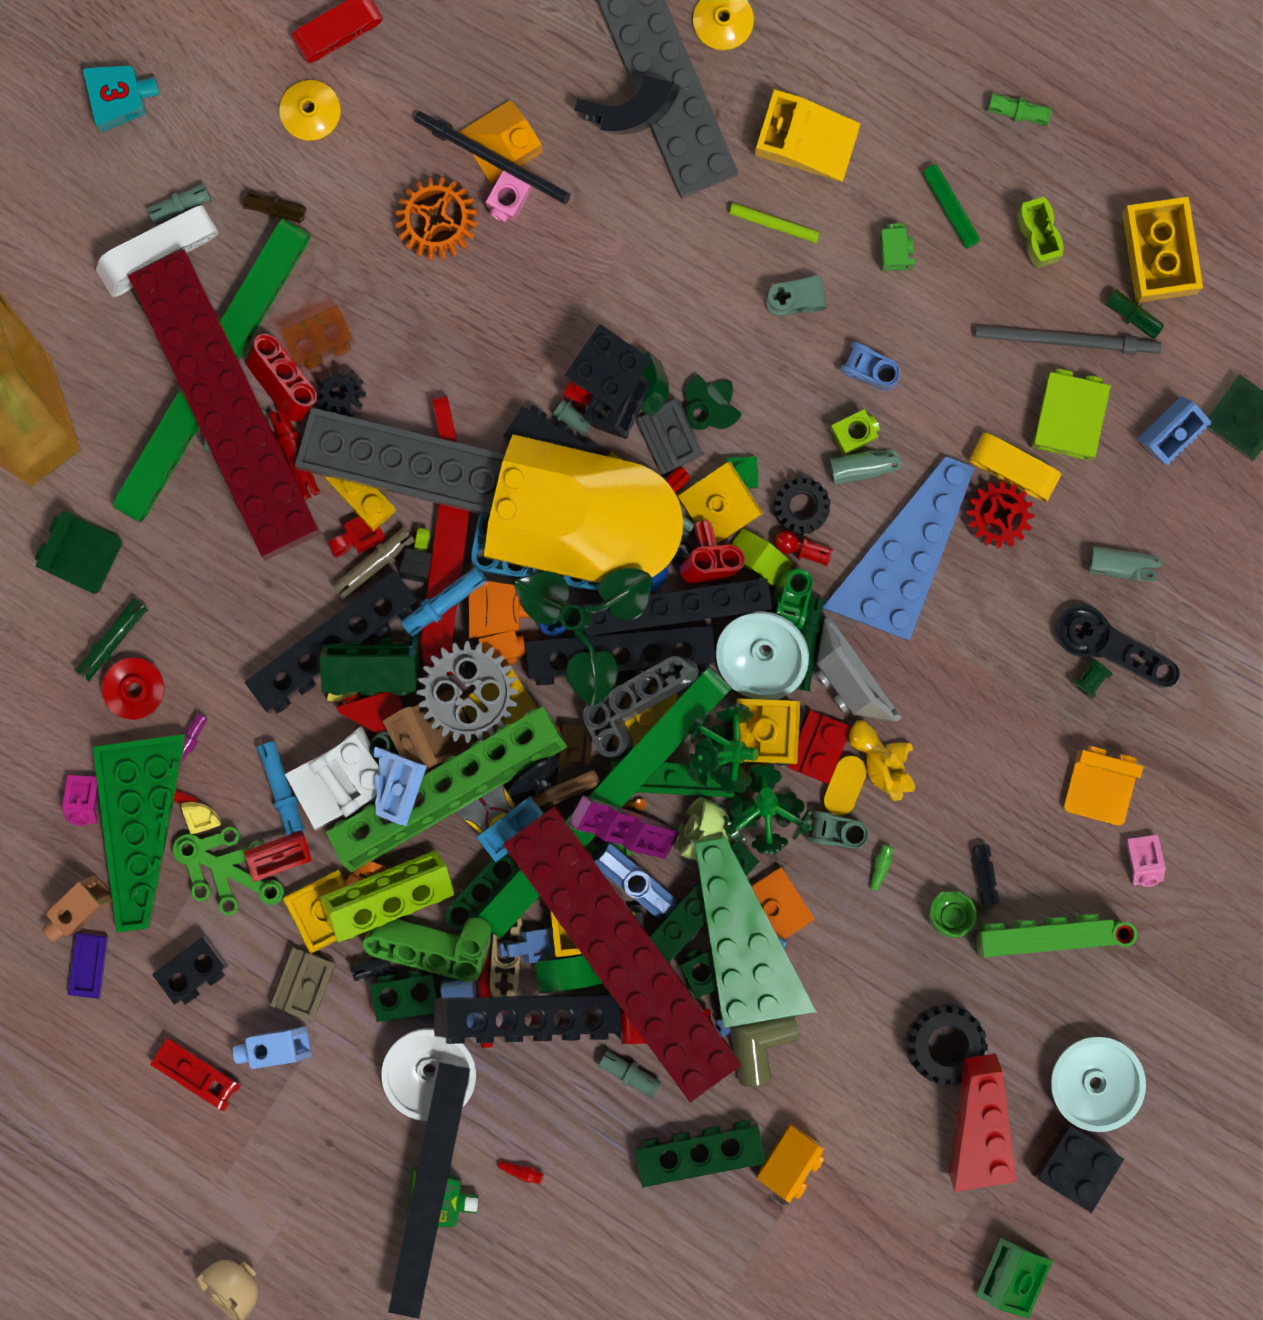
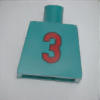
[83,66,160,132]

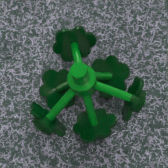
[687,704,759,793]
[723,763,813,855]

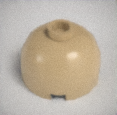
[196,1260,258,1320]

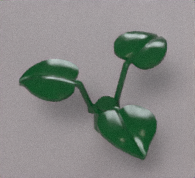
[515,568,652,706]

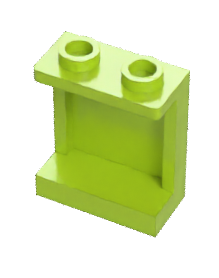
[1031,369,1111,461]

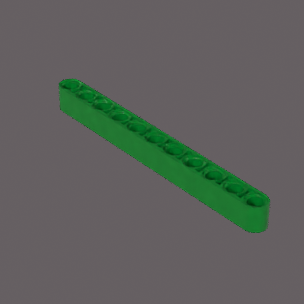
[113,219,311,523]
[477,667,732,939]

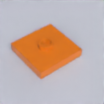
[751,867,815,939]

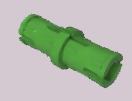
[987,93,1052,127]

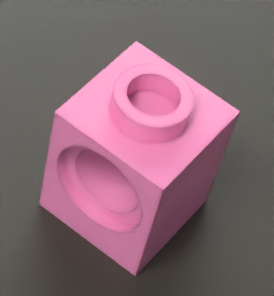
[486,171,532,223]

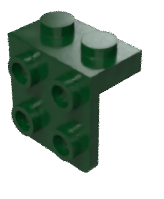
[35,510,123,594]

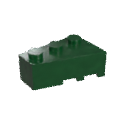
[320,634,420,696]

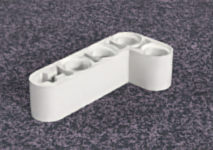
[96,205,219,297]

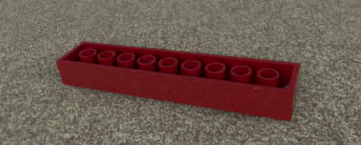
[128,249,322,561]
[503,806,742,1103]

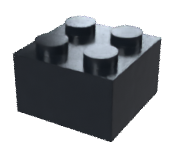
[1033,1123,1124,1213]

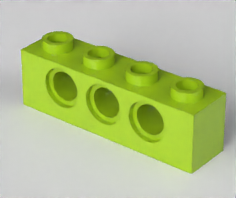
[320,850,454,943]

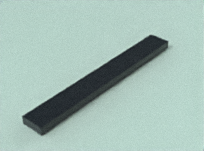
[388,1062,471,1319]

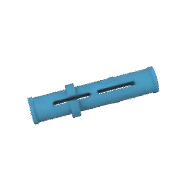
[401,566,487,636]
[256,741,305,836]

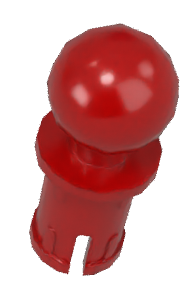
[774,530,833,567]

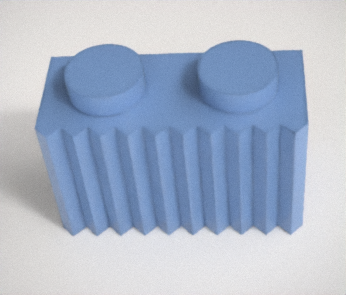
[1137,396,1211,465]

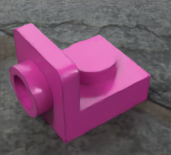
[62,775,98,826]

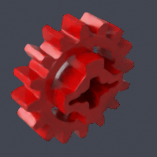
[966,481,1035,549]

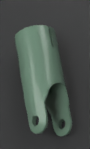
[829,450,902,485]
[1088,546,1162,582]

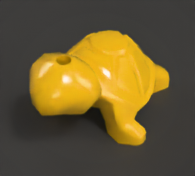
[849,720,915,801]

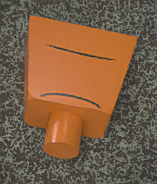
[469,581,530,640]

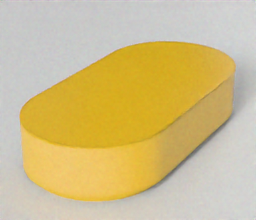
[823,756,867,816]

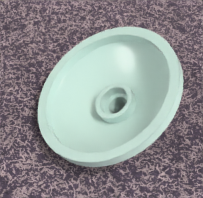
[716,611,809,700]
[1051,1037,1146,1132]

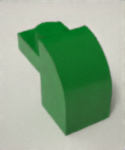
[535,955,603,993]

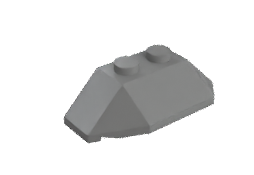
[815,616,902,723]

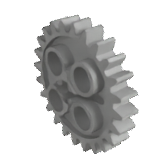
[416,641,518,743]

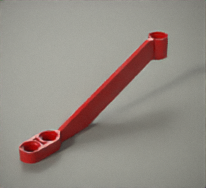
[421,395,470,676]

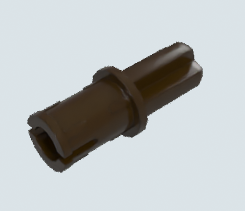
[243,189,306,223]

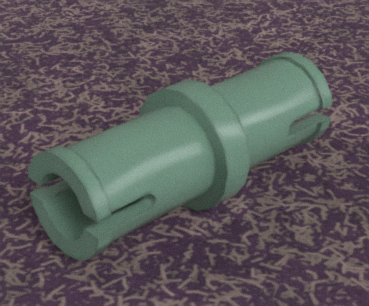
[147,182,212,226]
[598,1050,662,1099]

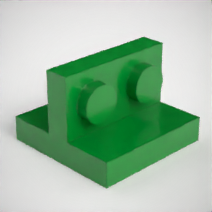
[976,1238,1053,1319]

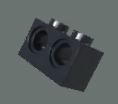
[583,375,651,439]
[152,936,228,1005]

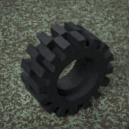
[774,477,831,535]

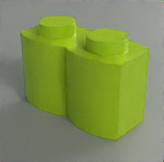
[1017,197,1064,268]

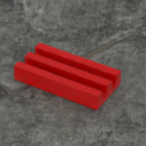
[243,831,312,882]

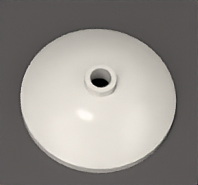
[382,1028,476,1121]

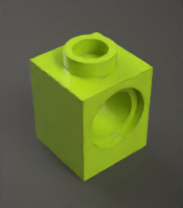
[830,409,880,455]

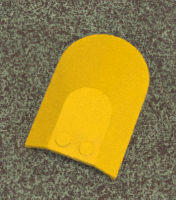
[484,434,683,584]

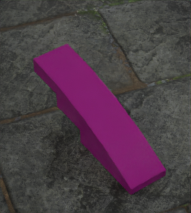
[568,796,680,859]

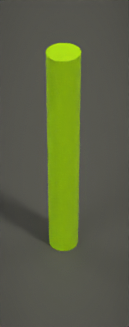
[729,203,820,244]

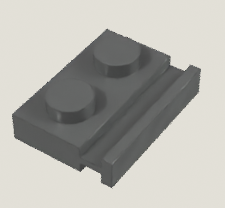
[637,399,704,474]

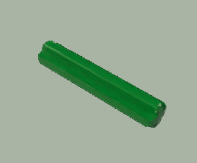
[923,164,980,249]

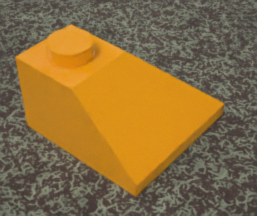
[459,100,543,184]

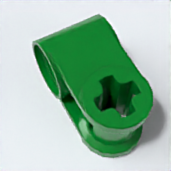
[769,569,813,630]

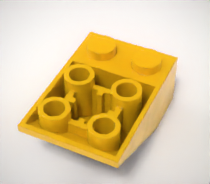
[755,89,861,183]

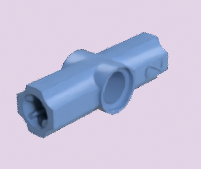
[593,841,678,921]

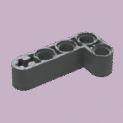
[583,656,698,758]

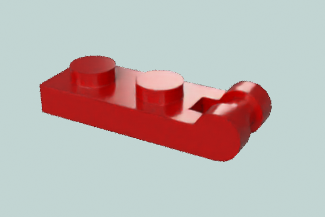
[150,1038,241,1112]

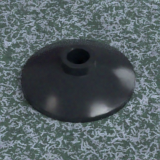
[507,755,560,798]

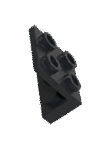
[564,324,651,410]

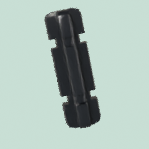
[972,844,999,906]

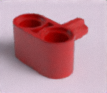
[680,520,745,585]

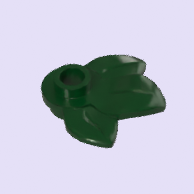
[684,375,742,430]

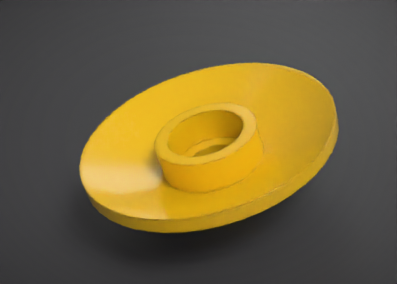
[693,0,754,51]
[279,80,341,141]

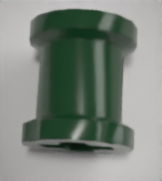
[1071,658,1113,699]

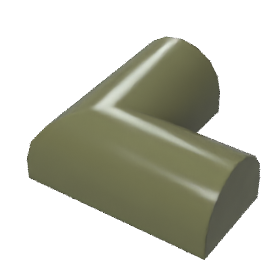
[730,1016,799,1087]

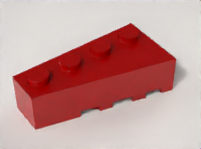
[948,1053,1017,1192]

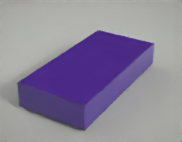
[68,933,109,999]

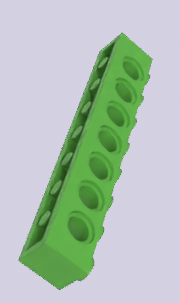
[326,706,568,873]

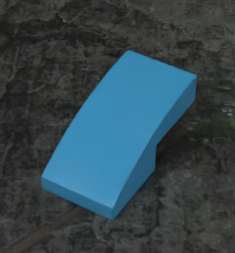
[477,796,544,862]

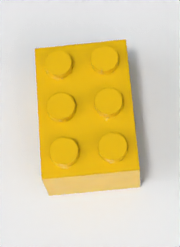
[1122,197,1203,303]

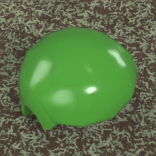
[929,891,977,938]

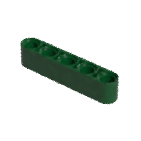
[445,810,548,930]

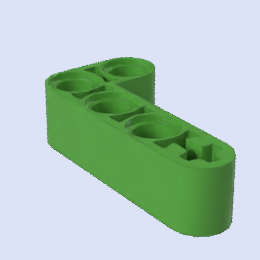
[362,917,492,981]

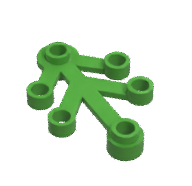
[173,827,285,916]

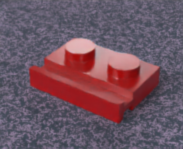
[787,710,851,785]

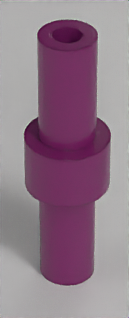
[181,713,208,764]

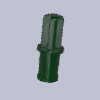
[1105,289,1164,338]

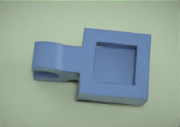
[499,927,556,963]

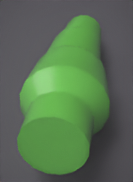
[870,844,894,891]

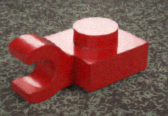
[328,516,385,559]

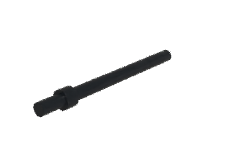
[414,111,571,204]

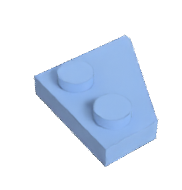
[374,747,427,826]

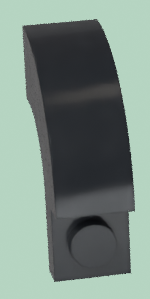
[574,76,681,135]

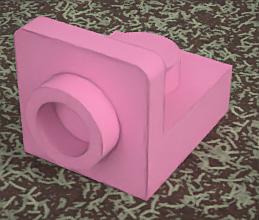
[1126,835,1166,887]

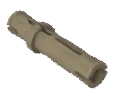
[331,526,416,600]

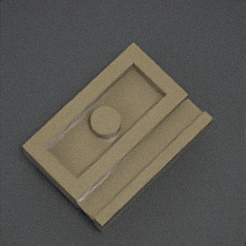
[270,947,336,1022]

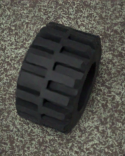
[906,1005,988,1086]

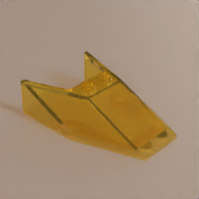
[0,290,81,487]

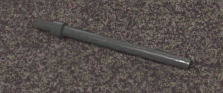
[975,325,1161,355]

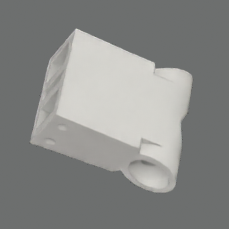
[285,726,377,831]

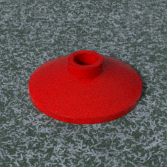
[102,658,165,720]

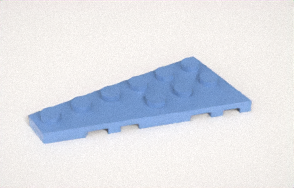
[823,457,975,641]

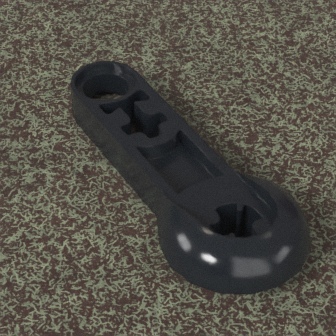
[1056,604,1180,688]

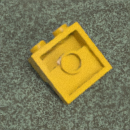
[731,698,800,764]

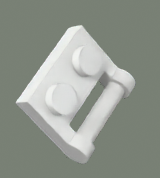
[309,734,379,817]

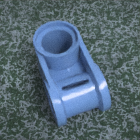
[839,342,901,391]

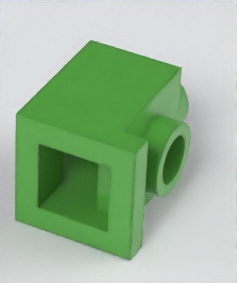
[879,223,915,272]

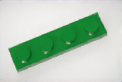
[610,760,734,798]

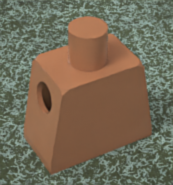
[42,875,112,942]

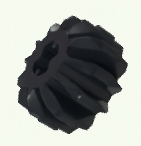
[315,367,366,417]

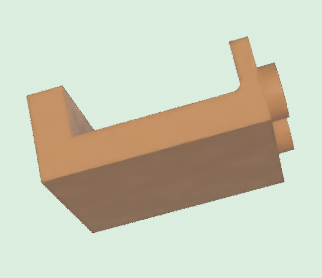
[383,690,477,771]

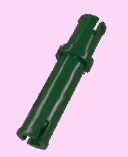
[74,597,148,682]
[796,597,825,691]

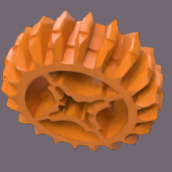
[395,177,478,261]

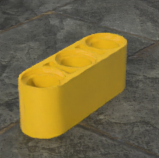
[968,432,1062,502]

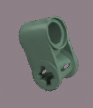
[766,276,827,316]
[807,811,869,849]

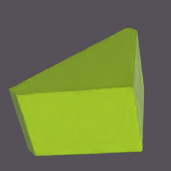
[731,528,793,589]

